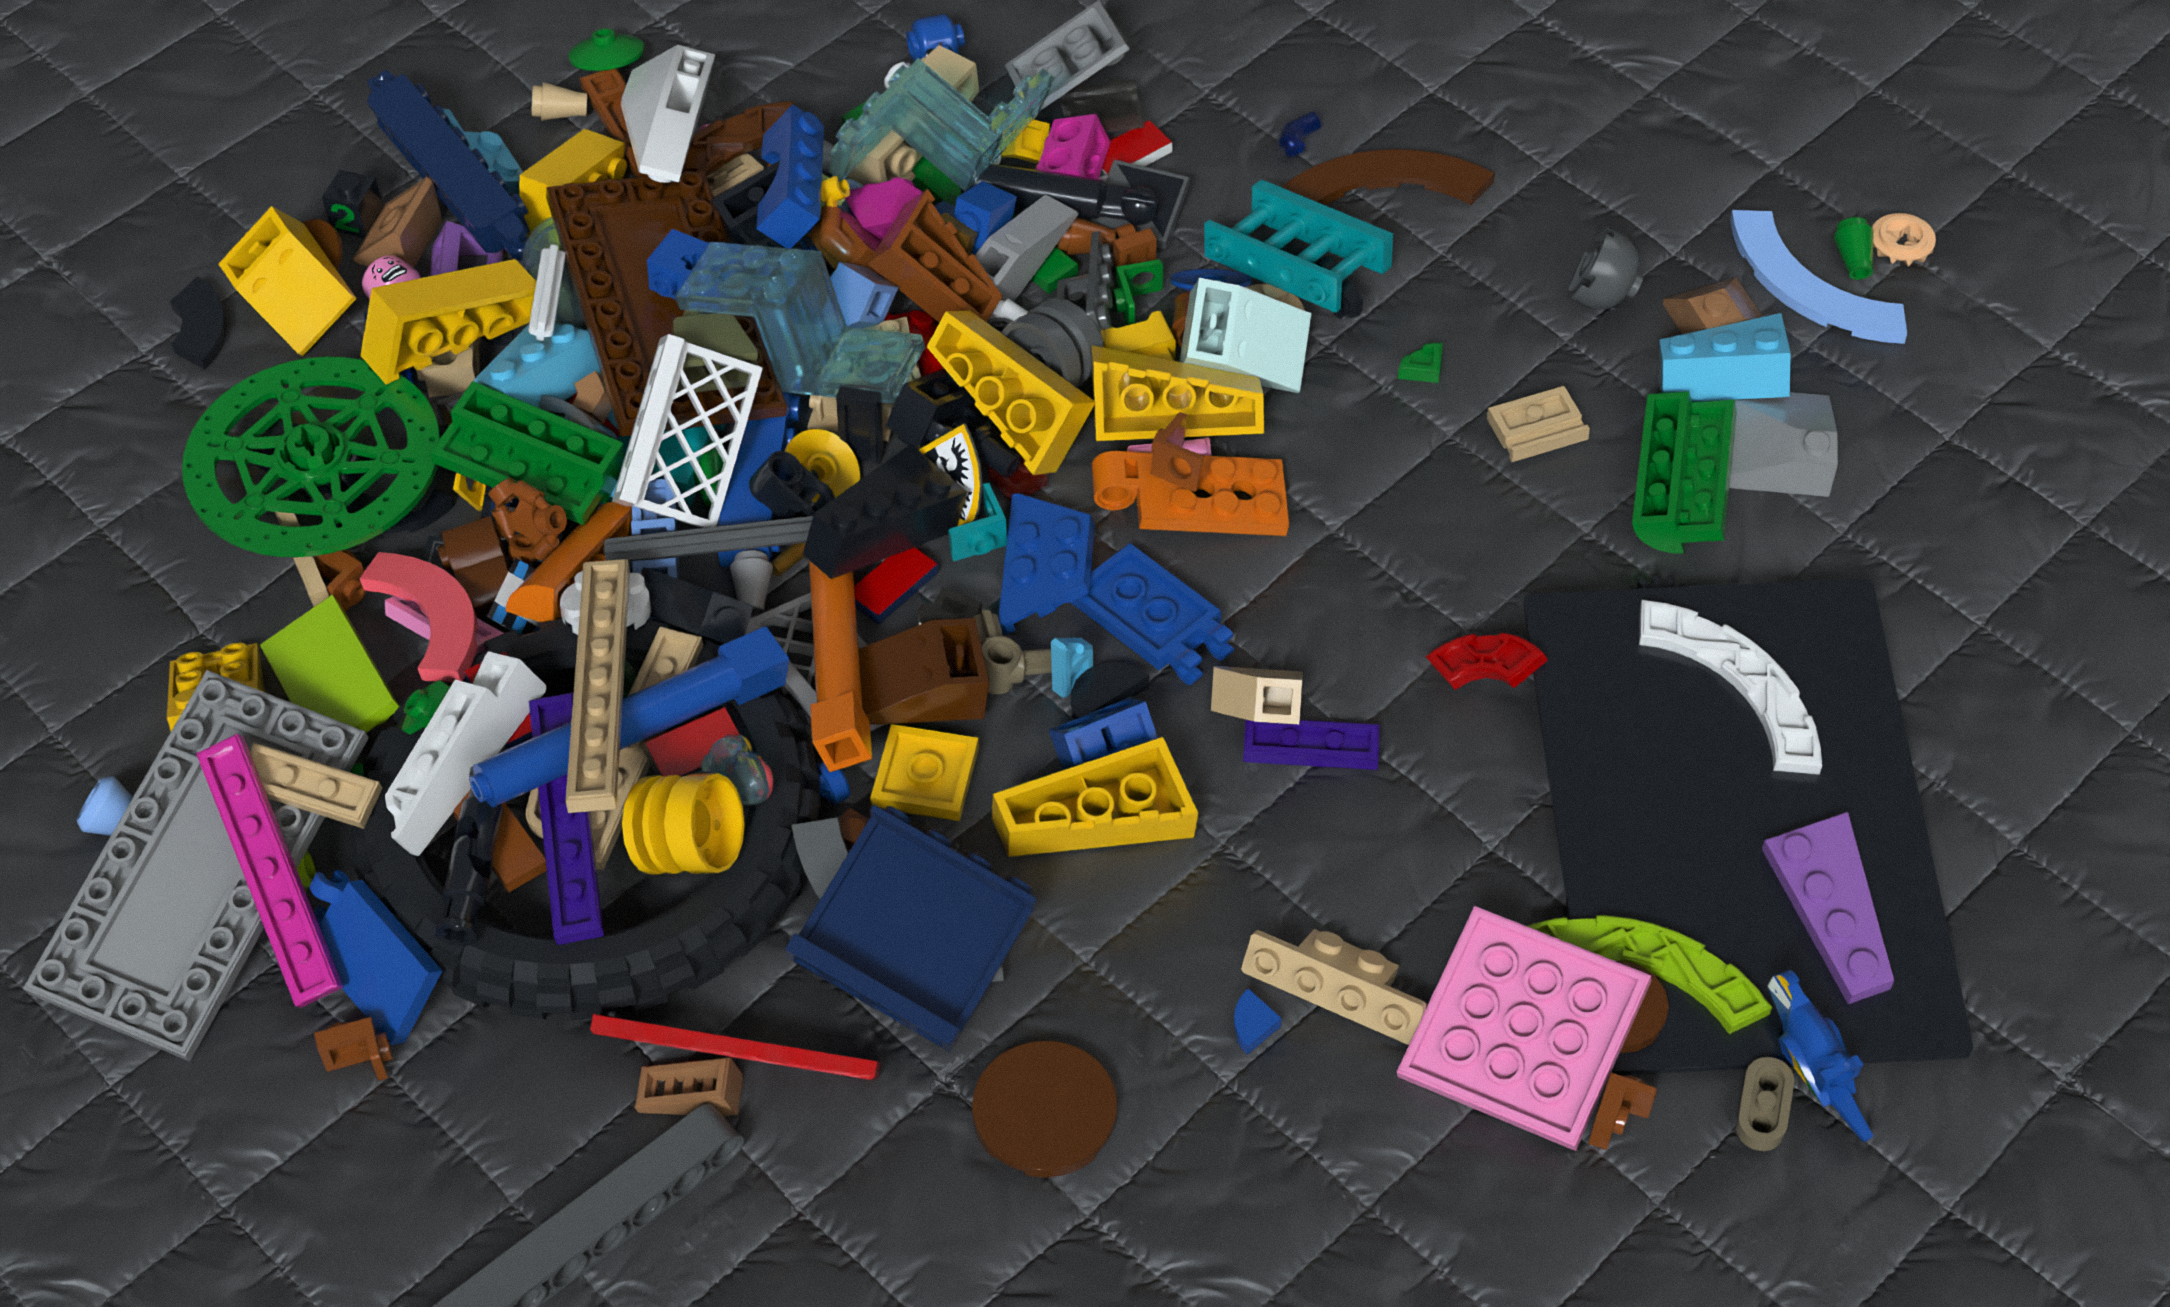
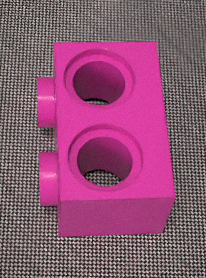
[1035,114,1111,179]

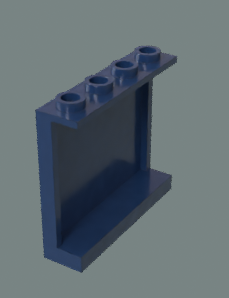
[785,804,1037,1053]

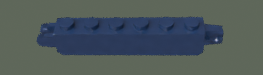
[367,70,534,261]

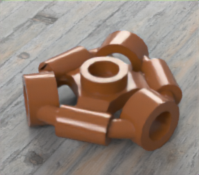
[488,477,567,564]

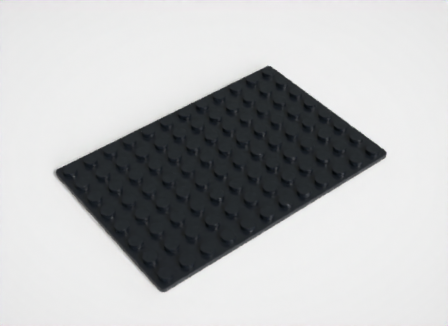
[1523,579,1973,1076]

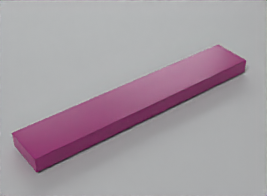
[196,734,344,1008]

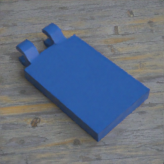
[1071,543,1234,686]
[309,870,442,1045]

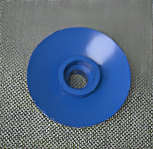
[1170,269,1251,292]

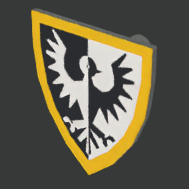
[919,424,982,526]

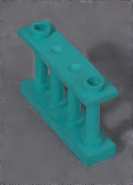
[1204,179,1393,313]

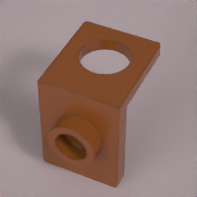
[1150,412,1204,492]

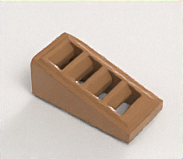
[635,1057,743,1116]

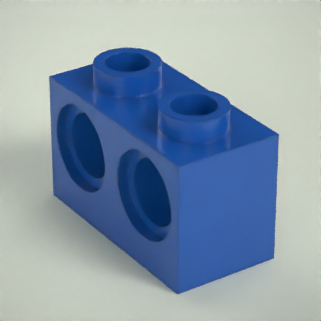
[1049,698,1158,770]

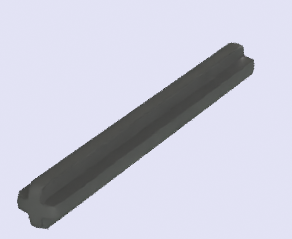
[604,516,813,562]

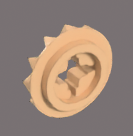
[1872,213,1936,267]

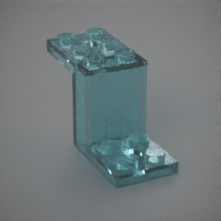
[829,58,1055,191]
[675,242,925,404]

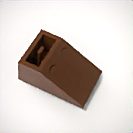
[858,618,989,725]

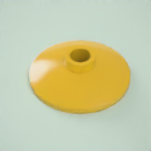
[784,429,860,502]

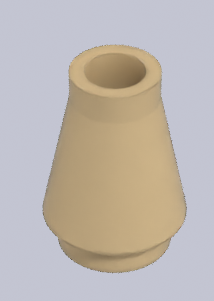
[532,82,587,121]

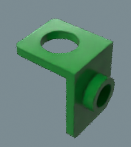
[1112,259,1163,326]

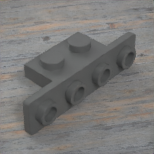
[1056,231,1115,345]

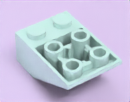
[1180,278,1311,393]

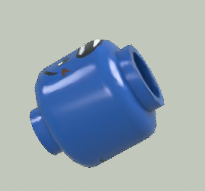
[906,14,965,62]

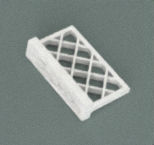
[612,334,763,528]

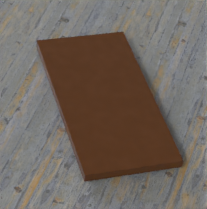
[546,171,787,437]

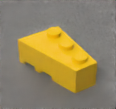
[519,128,627,253]

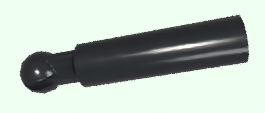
[960,160,1159,225]

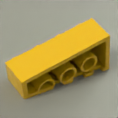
[927,310,1096,475]
[1091,345,1264,441]
[992,737,1198,857]

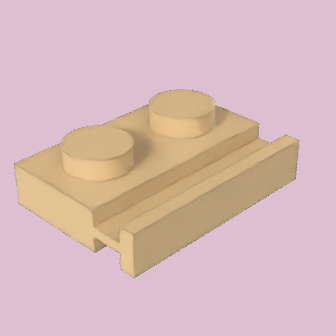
[1487,386,1590,462]

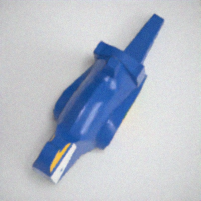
[1768,969,1873,1143]

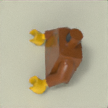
[809,176,888,281]

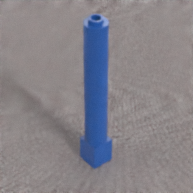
[469,626,789,807]

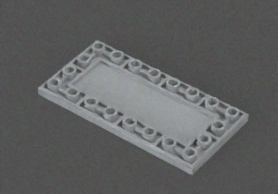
[23,670,369,1061]

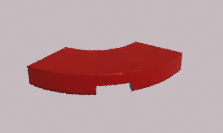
[1425,632,1548,690]

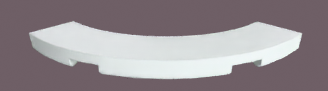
[1639,600,1822,774]

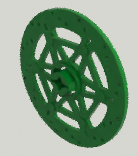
[182,357,440,558]

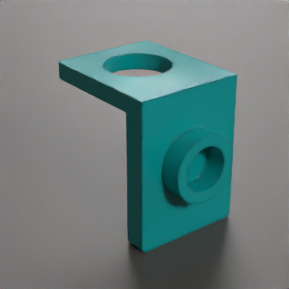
[948,482,1007,561]

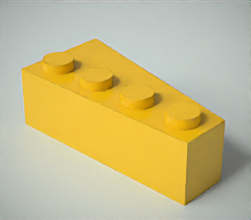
[360,259,536,385]

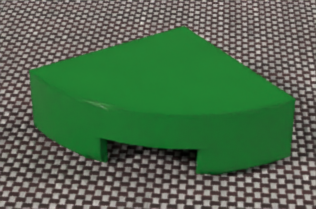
[1398,343,1443,383]

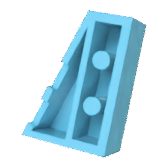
[1659,313,1791,402]
[474,322,602,408]

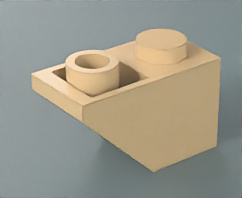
[1211,666,1303,725]

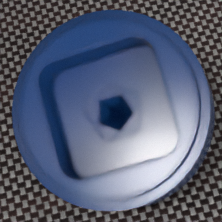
[816,761,851,806]

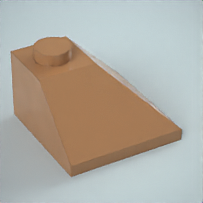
[1663,277,1763,334]

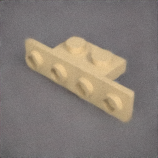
[1241,929,1427,1045]

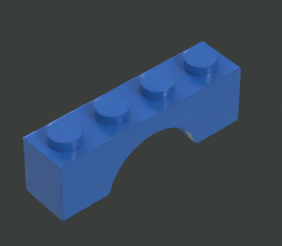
[756,104,824,250]

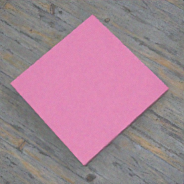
[1397,906,1652,1151]

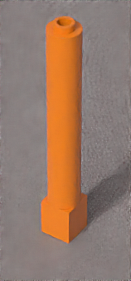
[809,560,872,772]

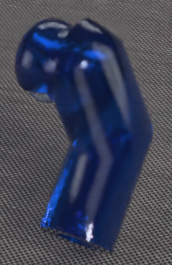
[1279,111,1321,158]

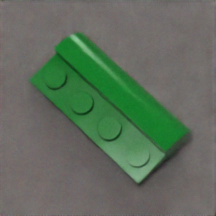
[431,381,624,525]
[1632,391,1737,554]

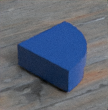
[1234,989,1282,1055]

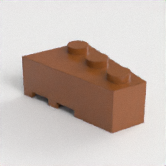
[867,189,1002,323]

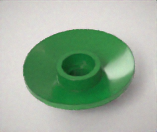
[568,28,645,71]

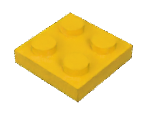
[870,724,979,821]

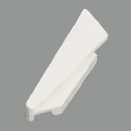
[385,651,546,856]

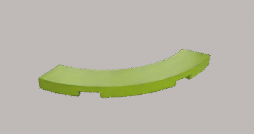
[1527,915,1772,1034]

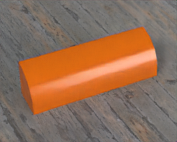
[505,502,633,623]

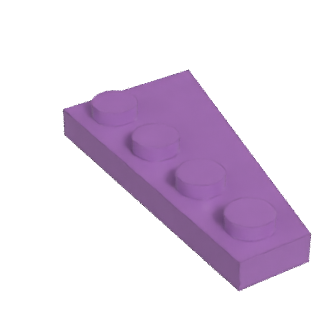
[1762,812,1894,1004]

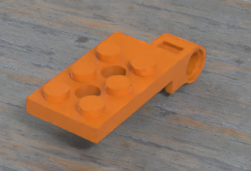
[1092,451,1289,536]

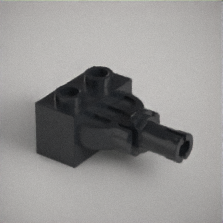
[712,160,821,291]
[885,368,1022,478]

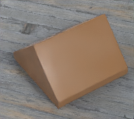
[352,177,443,268]

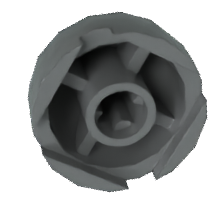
[1567,226,1643,309]

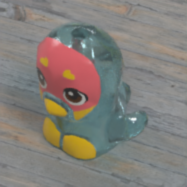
[701,735,773,805]

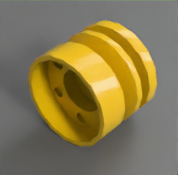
[622,773,745,875]

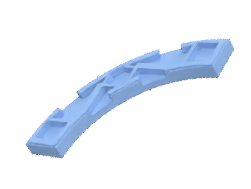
[1730,210,1907,344]

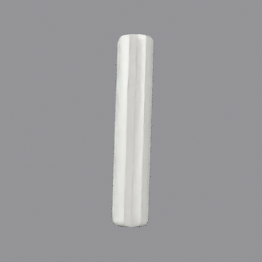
[528,245,566,341]

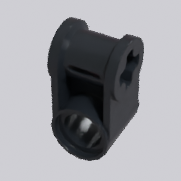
[749,451,835,519]

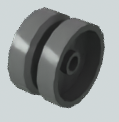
[1001,298,1103,387]

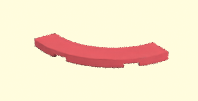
[359,552,478,683]

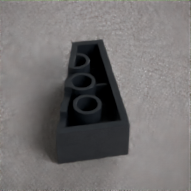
[803,444,967,579]

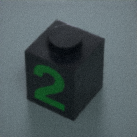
[322,169,383,238]

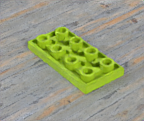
[260,595,400,733]

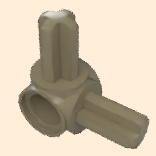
[973,610,1052,694]

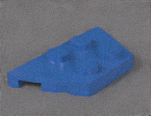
[998,494,1095,635]

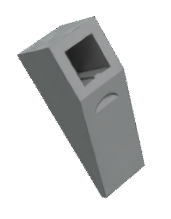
[975,195,1079,302]

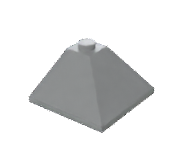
[1005,0,1131,116]
[1703,392,1838,497]

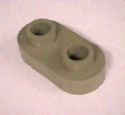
[1736,1057,1795,1151]

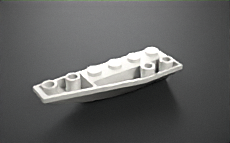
[620,45,715,183]

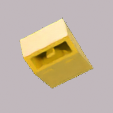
[218,206,357,356]
[167,643,265,731]

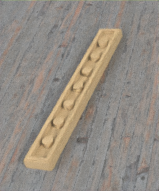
[566,559,630,813]

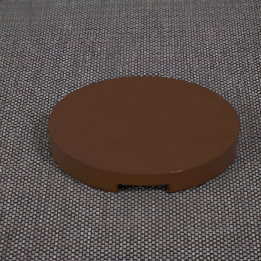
[972,1041,1117,1178]

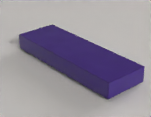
[1243,720,1380,770]

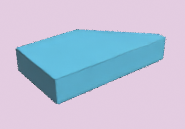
[1051,638,1093,698]

